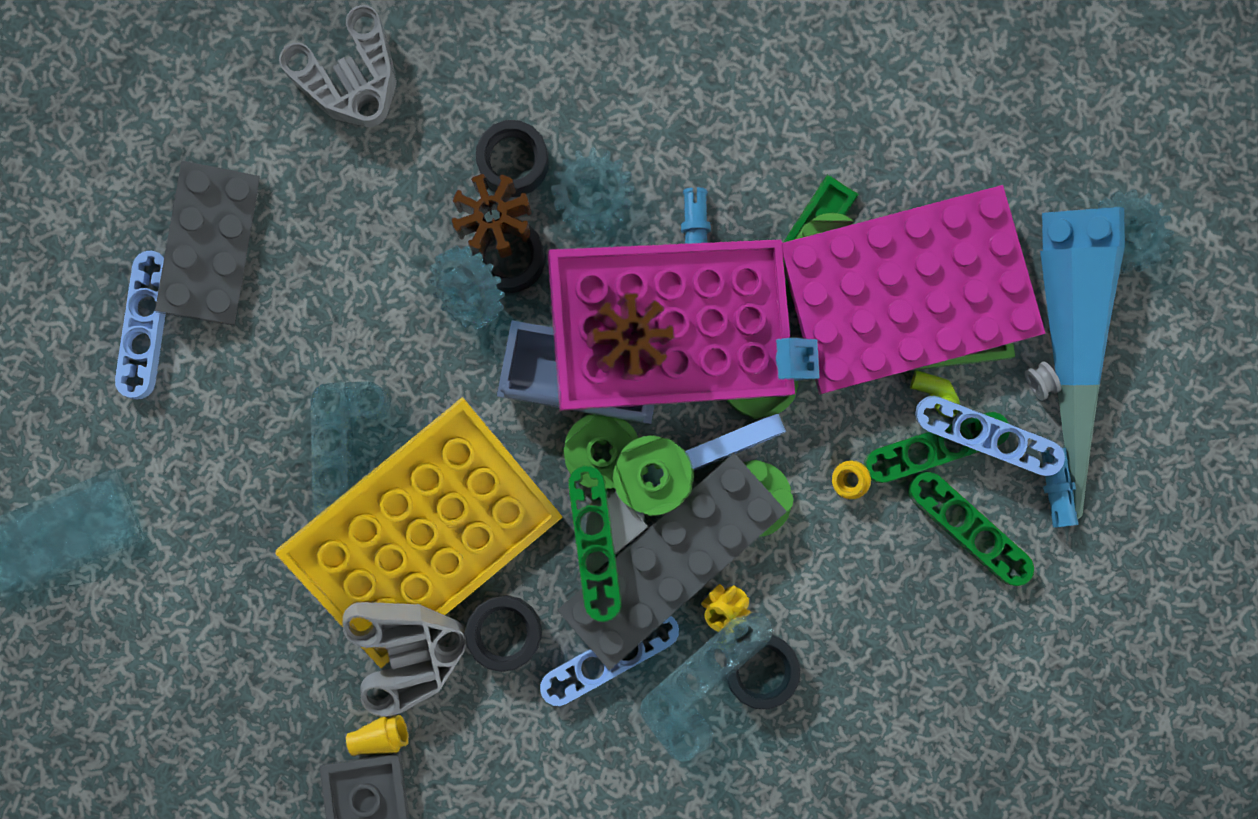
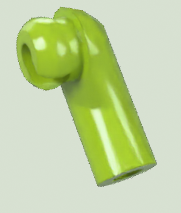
[910,370,960,418]

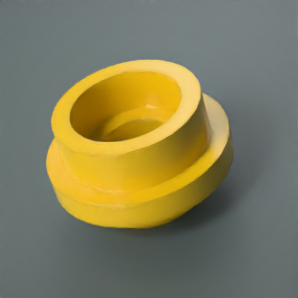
[832,460,871,499]

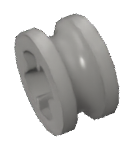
[1025,361,1061,401]

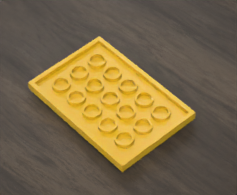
[275,397,563,669]

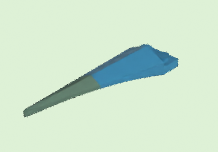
[1040,207,1125,519]

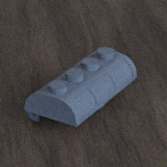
[497,320,654,424]

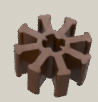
[452,174,532,258]
[587,293,674,380]

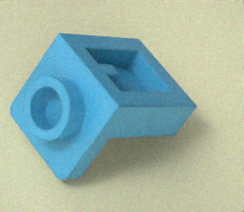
[776,338,820,381]

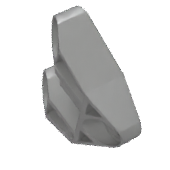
[279,5,397,127]
[343,602,466,717]

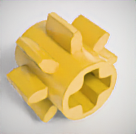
[701,584,753,634]

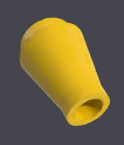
[346,714,409,756]

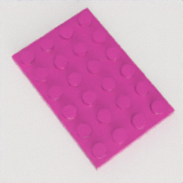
[782,185,1046,395]
[548,240,795,411]

